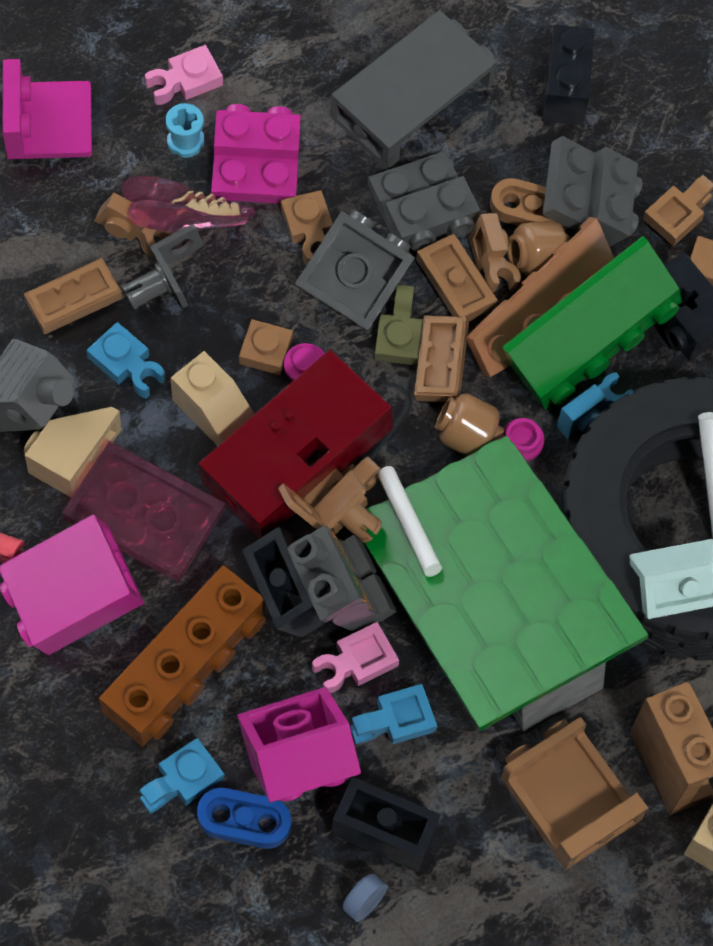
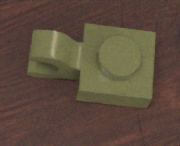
[374,284,423,366]

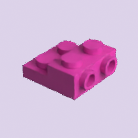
[211,104,301,204]

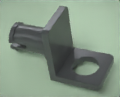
[121,224,203,310]

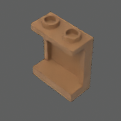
[629,682,713,816]
[501,717,648,871]

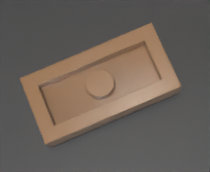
[416,234,498,322]

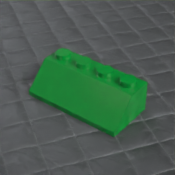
[503,236,682,410]

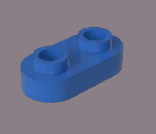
[197,788,291,849]

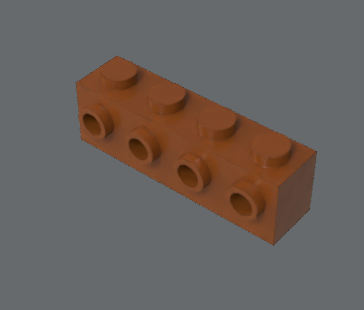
[99,565,266,747]

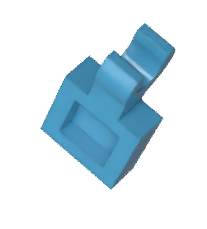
[557,372,634,439]
[350,684,437,745]
[140,738,225,814]

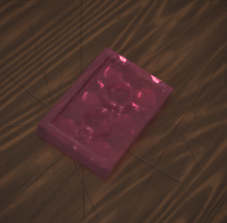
[62,441,225,582]

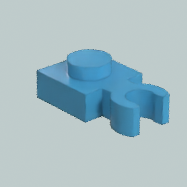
[86,322,166,398]

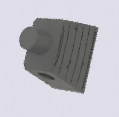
[0,339,74,432]

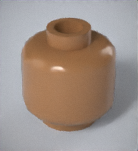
[507,221,571,278]
[435,393,504,457]

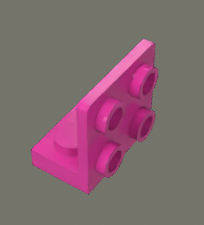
[3,59,92,159]

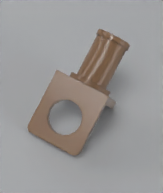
[278,470,382,543]

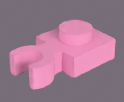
[145,45,223,105]
[312,622,399,693]

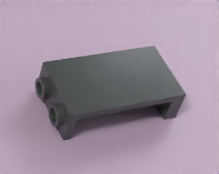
[330,10,497,170]

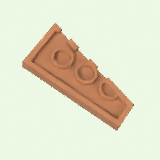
[466,217,614,377]

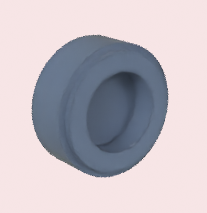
[343,874,388,922]

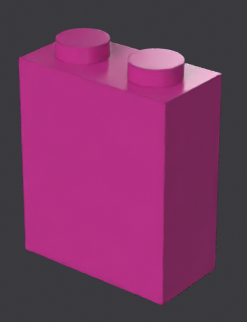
[0,514,145,655]

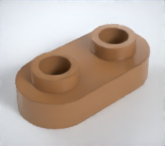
[490,178,568,231]

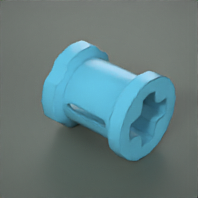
[166,103,204,158]

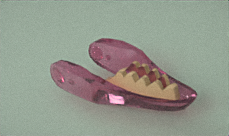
[121,176,255,232]

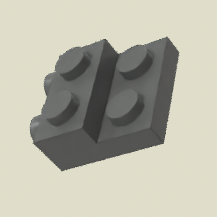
[543,136,643,247]
[368,151,480,251]
[295,210,415,331]

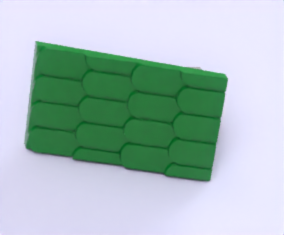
[364,436,648,732]

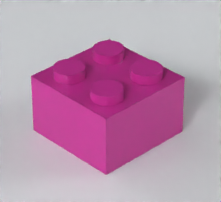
[237,687,361,803]

